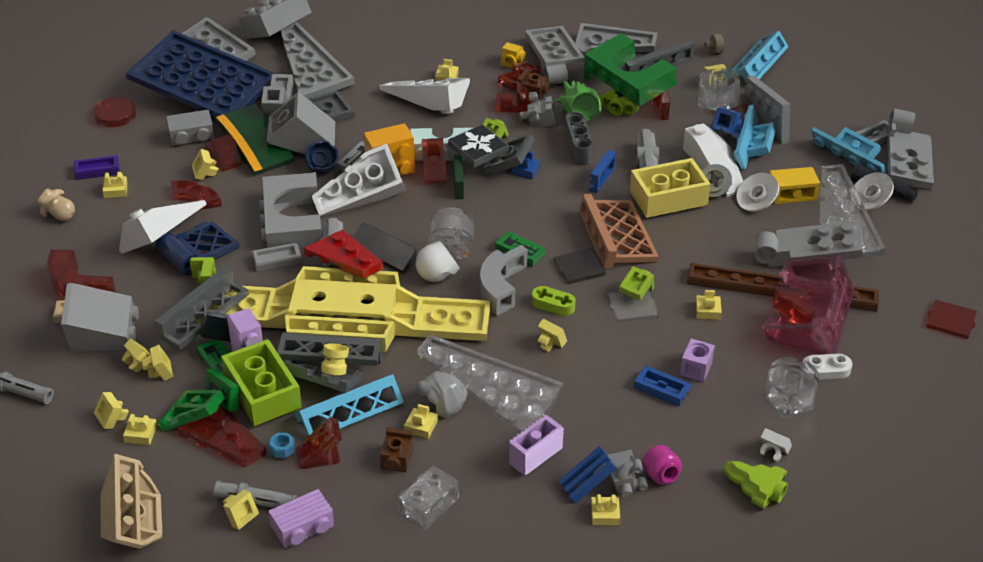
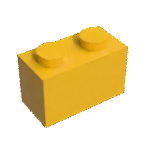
[770,167,820,204]

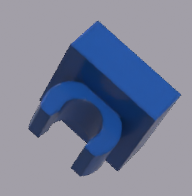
[512,151,540,179]

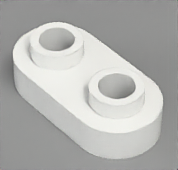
[802,354,853,380]

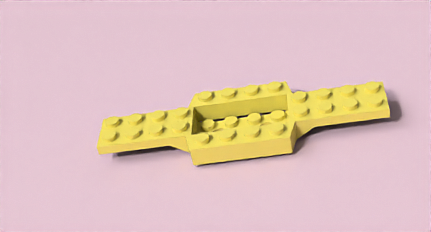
[196,266,490,352]

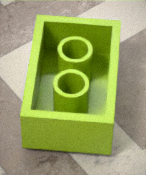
[221,339,302,426]

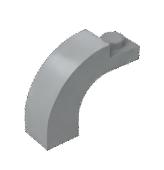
[261,74,293,117]
[480,245,528,316]

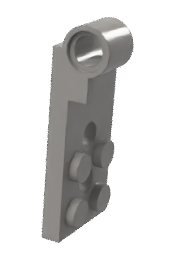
[525,26,585,85]
[887,108,934,190]
[754,220,863,267]

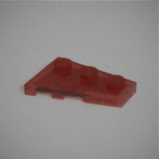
[178,405,267,467]

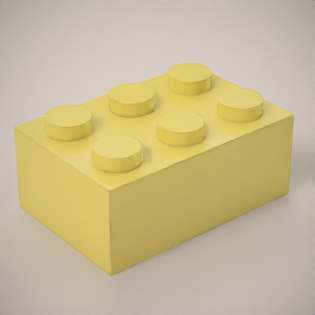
[630,158,711,218]

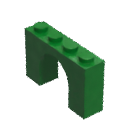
[585,33,677,106]

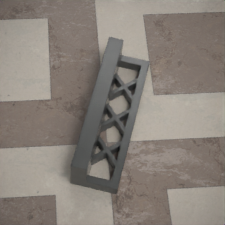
[619,40,695,72]
[155,266,249,350]
[277,333,382,366]

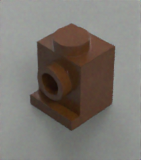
[517,69,550,101]
[380,428,413,472]

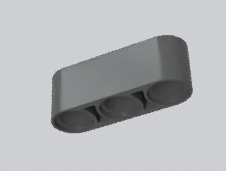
[565,112,593,165]

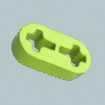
[532,286,576,316]

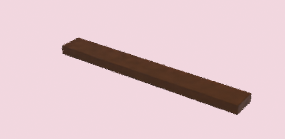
[687,263,879,312]

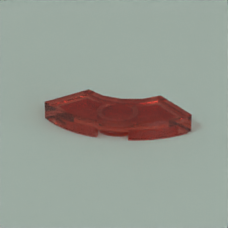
[171,180,222,210]

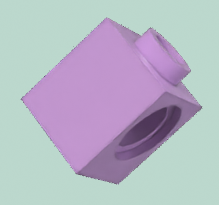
[680,339,715,382]

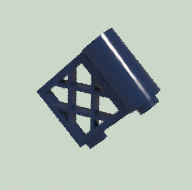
[155,221,239,275]

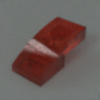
[497,60,541,91]
[652,90,670,120]

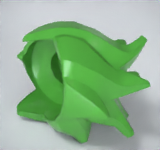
[555,80,601,122]

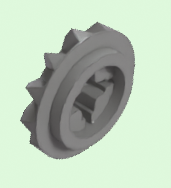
[701,164,732,198]

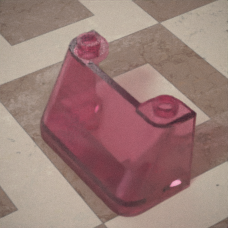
[763,255,853,355]

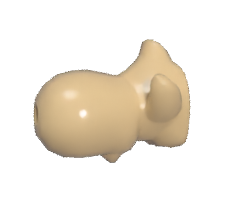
[37,188,75,221]

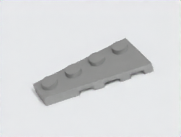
[181,17,256,61]
[575,23,658,54]
[745,76,790,144]

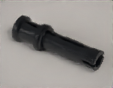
[850,162,919,202]

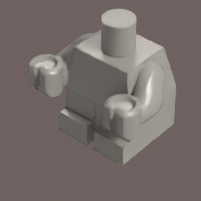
[520,92,556,127]
[608,449,648,498]

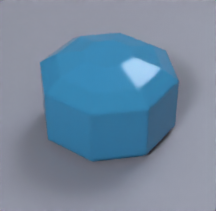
[269,433,295,458]

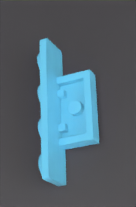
[733,105,776,170]
[811,127,886,174]

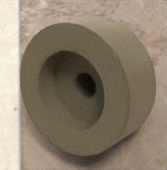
[704,33,724,54]

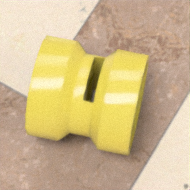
[321,343,349,375]

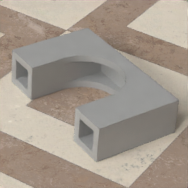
[259,173,322,249]

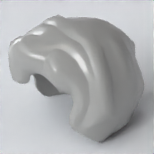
[418,371,467,418]

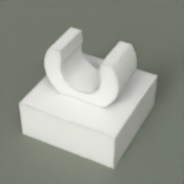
[760,428,792,462]

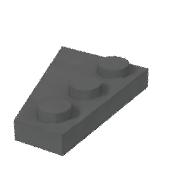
[284,360,363,393]

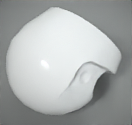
[415,241,460,282]

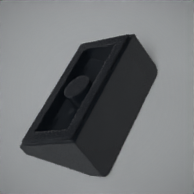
[201,311,231,342]

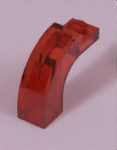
[47,249,116,300]

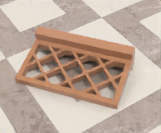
[578,194,659,269]

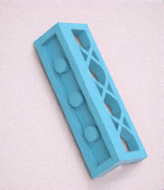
[727,31,789,83]
[294,374,404,441]

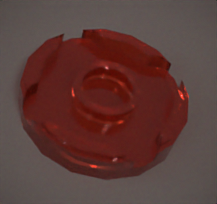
[94,97,137,127]

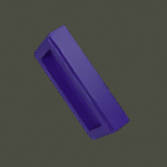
[74,155,120,180]

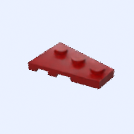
[303,229,383,279]

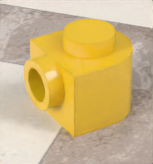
[501,42,526,69]

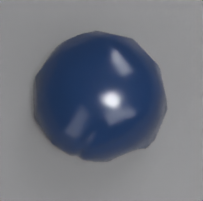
[305,141,339,173]

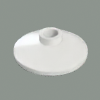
[851,172,894,211]
[736,173,779,212]

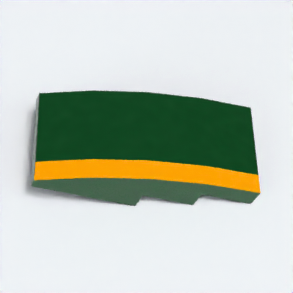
[216,104,294,176]

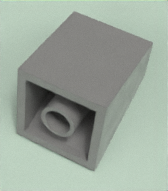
[267,92,335,154]
[61,283,139,352]

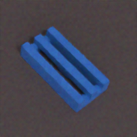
[589,150,616,193]
[634,365,691,406]
[559,446,617,503]

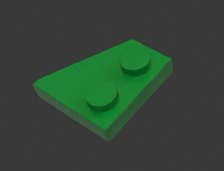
[157,390,225,431]

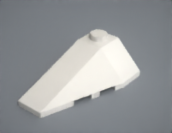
[379,78,470,114]
[683,123,743,197]
[312,143,406,217]
[119,200,206,254]

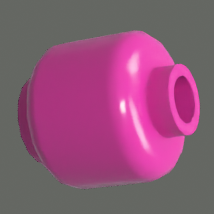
[642,445,682,485]

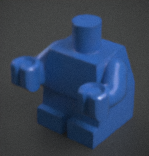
[710,107,743,139]

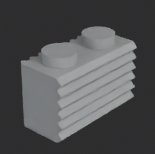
[166,110,214,146]

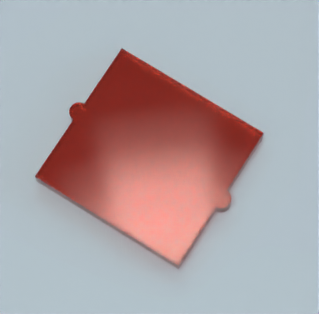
[926,299,977,339]

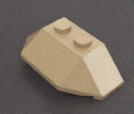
[100,454,163,549]

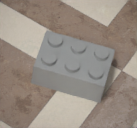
[238,0,312,39]

